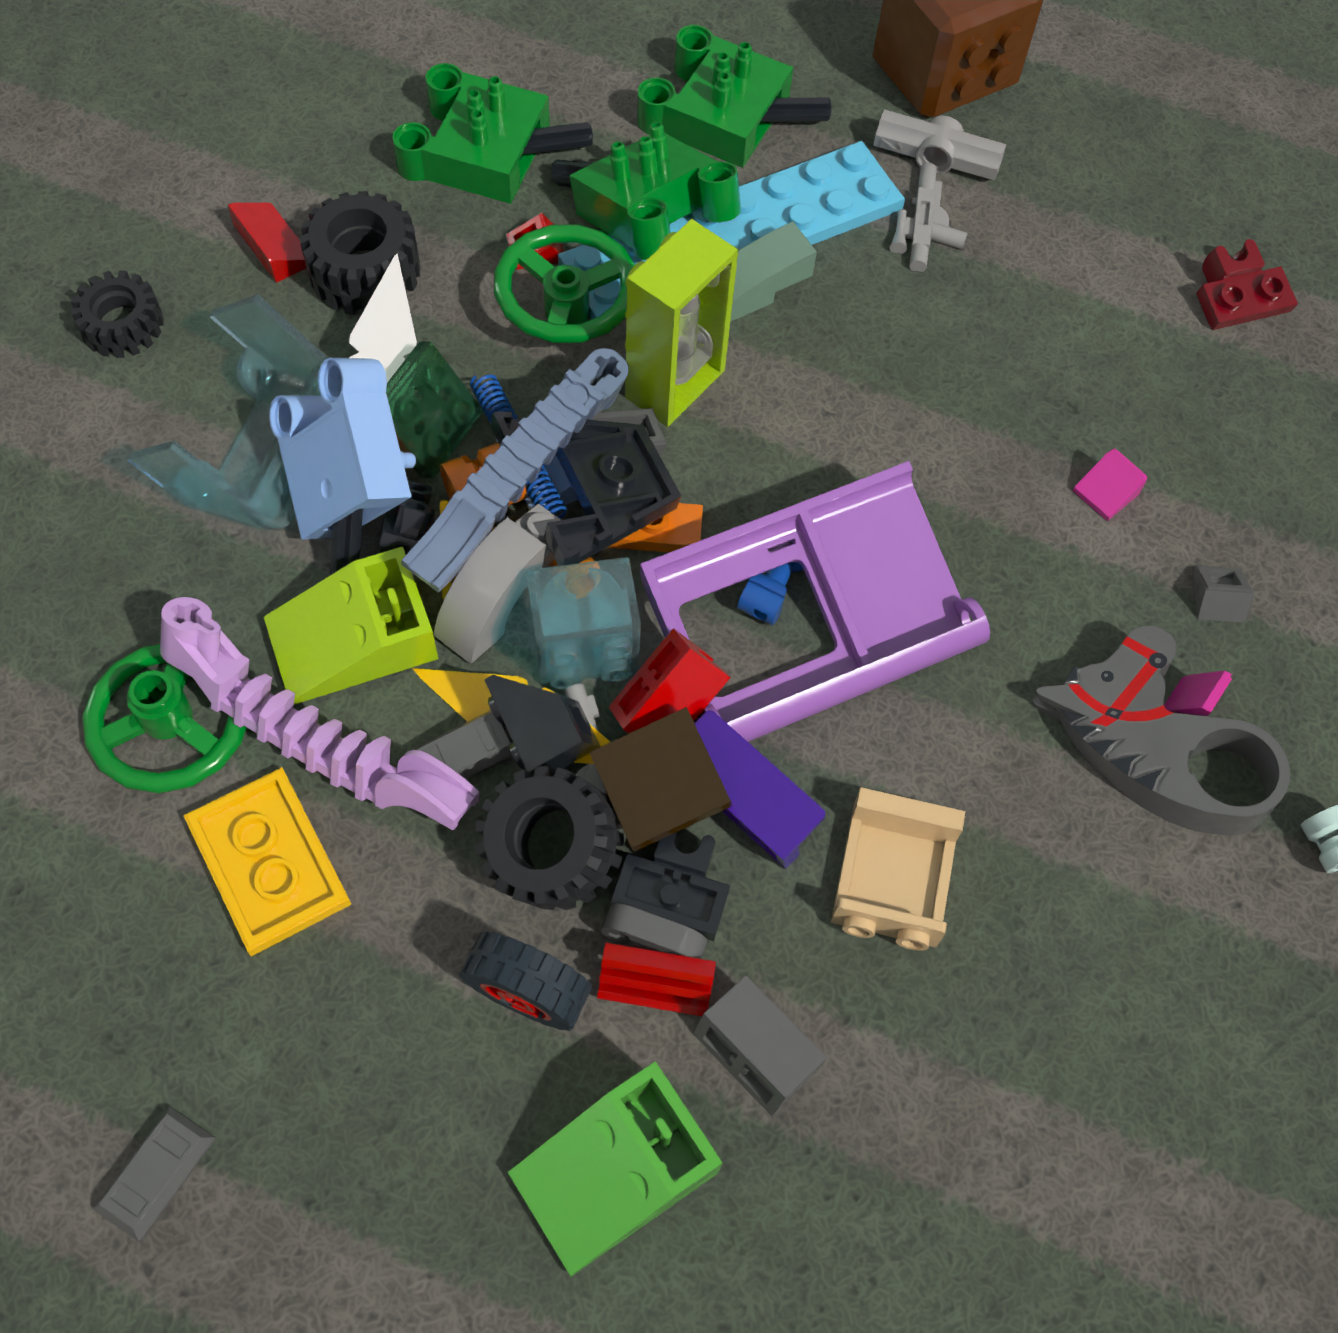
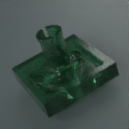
[386,341,483,479]

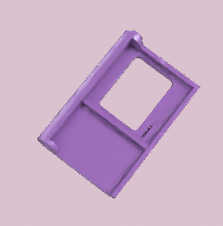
[639,461,990,742]

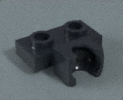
[610,833,731,942]

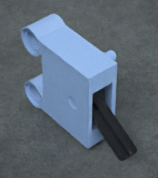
[269,357,416,575]

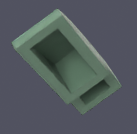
[730,221,817,322]

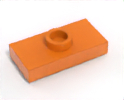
[607,503,703,552]

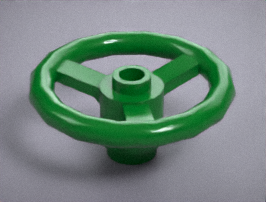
[494,224,635,343]
[82,644,247,794]

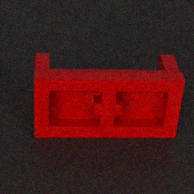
[609,628,731,733]

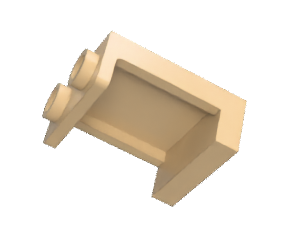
[830,787,966,951]

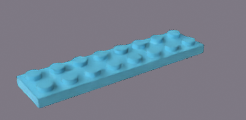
[558,141,905,319]

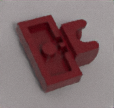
[1196,239,1298,330]

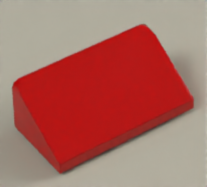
[228,202,306,283]

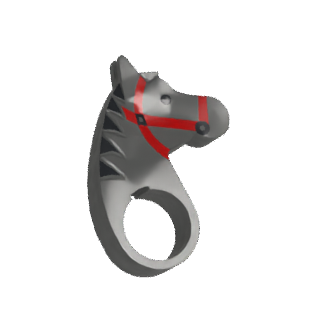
[1032,626,1290,835]

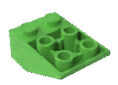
[508,1061,722,1277]

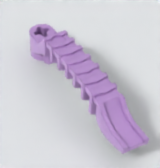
[160,597,479,830]

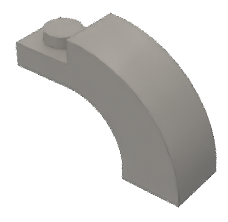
[434,504,561,664]

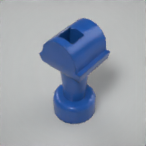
[737,541,803,626]

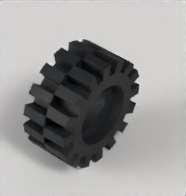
[70,270,164,358]

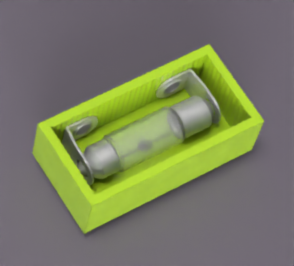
[625,219,738,427]

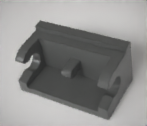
[693,976,827,1116]

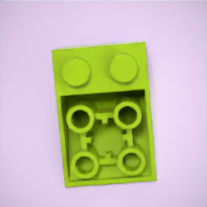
[264,547,439,705]

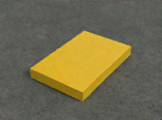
[183,767,352,956]

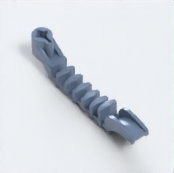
[401,348,628,593]

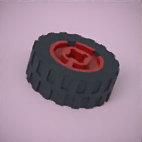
[459,931,592,1031]

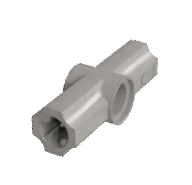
[873,109,1007,181]

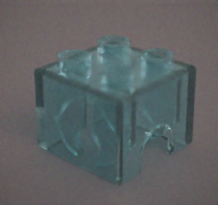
[526,557,641,689]

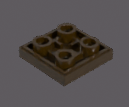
[589,707,733,852]

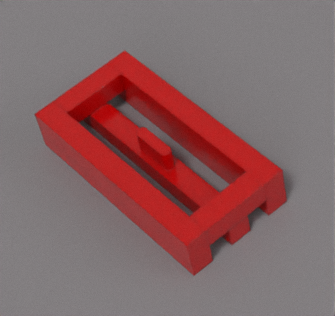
[597,943,716,1016]

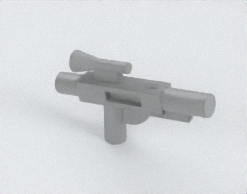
[889,163,968,272]

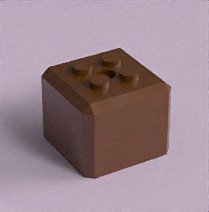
[872,0,1044,118]

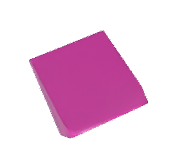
[1073,448,1147,521]
[1164,670,1232,716]

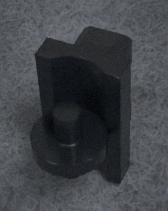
[379,480,435,555]

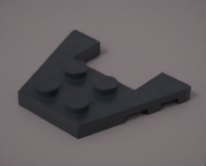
[491,411,681,571]

